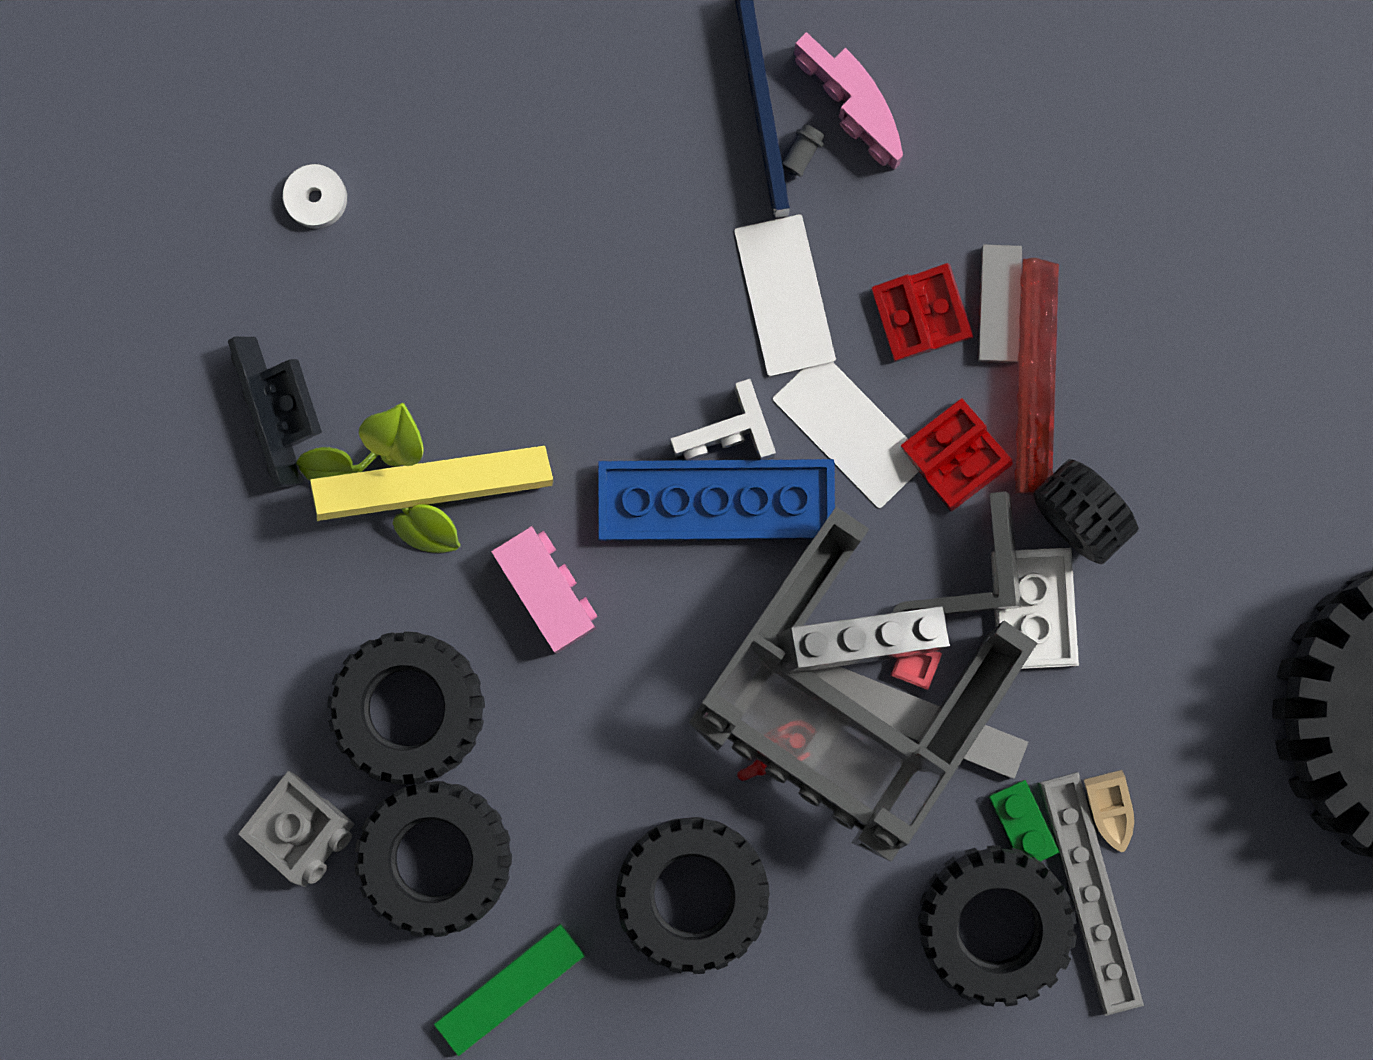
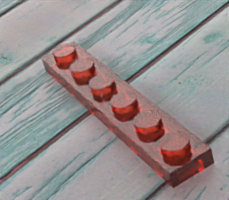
[1015,258,1059,496]

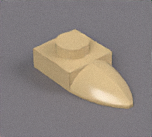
[1083,770,1134,852]

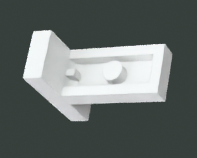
[671,379,776,460]

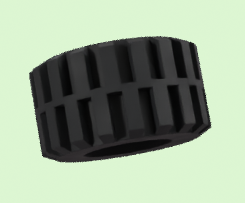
[1033,459,1139,564]

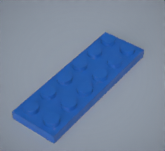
[598,459,835,541]

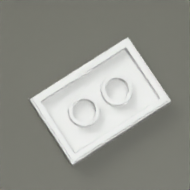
[991,548,1079,669]

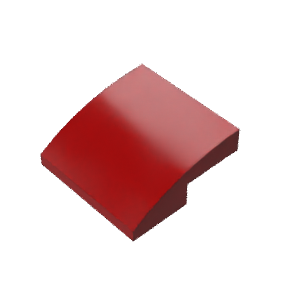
[871,263,974,361]
[901,398,1013,512]

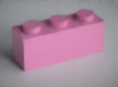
[491,526,598,654]

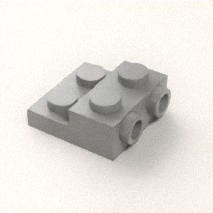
[239,771,354,887]

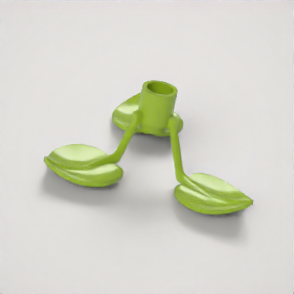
[296,403,461,553]

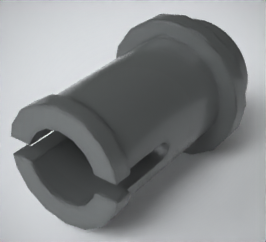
[782,124,824,177]

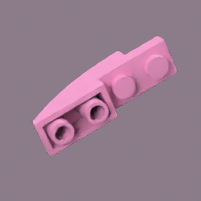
[794,32,903,170]

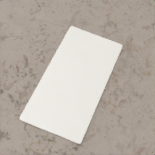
[734,214,836,376]
[773,362,919,508]

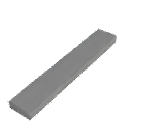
[792,666,1028,779]
[1039,772,1144,1016]

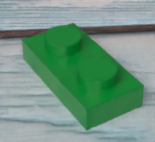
[988,780,1060,861]

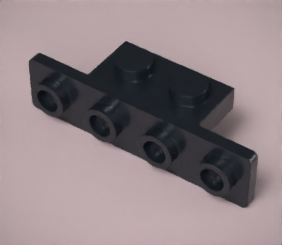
[228,336,322,487]

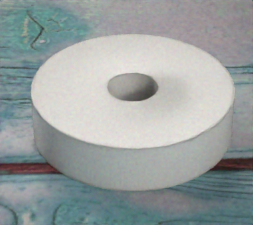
[283,164,347,229]

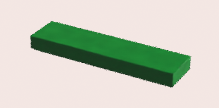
[434,924,585,1056]

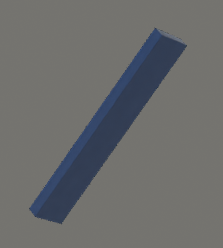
[735,0,790,219]

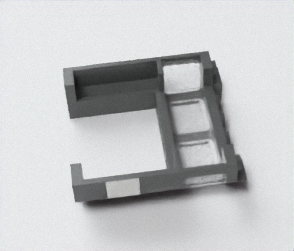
[689,506,1038,862]

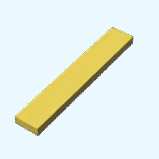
[310,446,553,521]

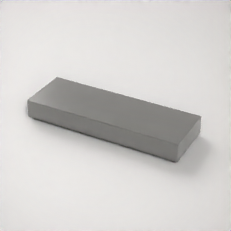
[978,244,1022,364]

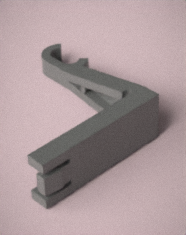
[892,491,1021,615]

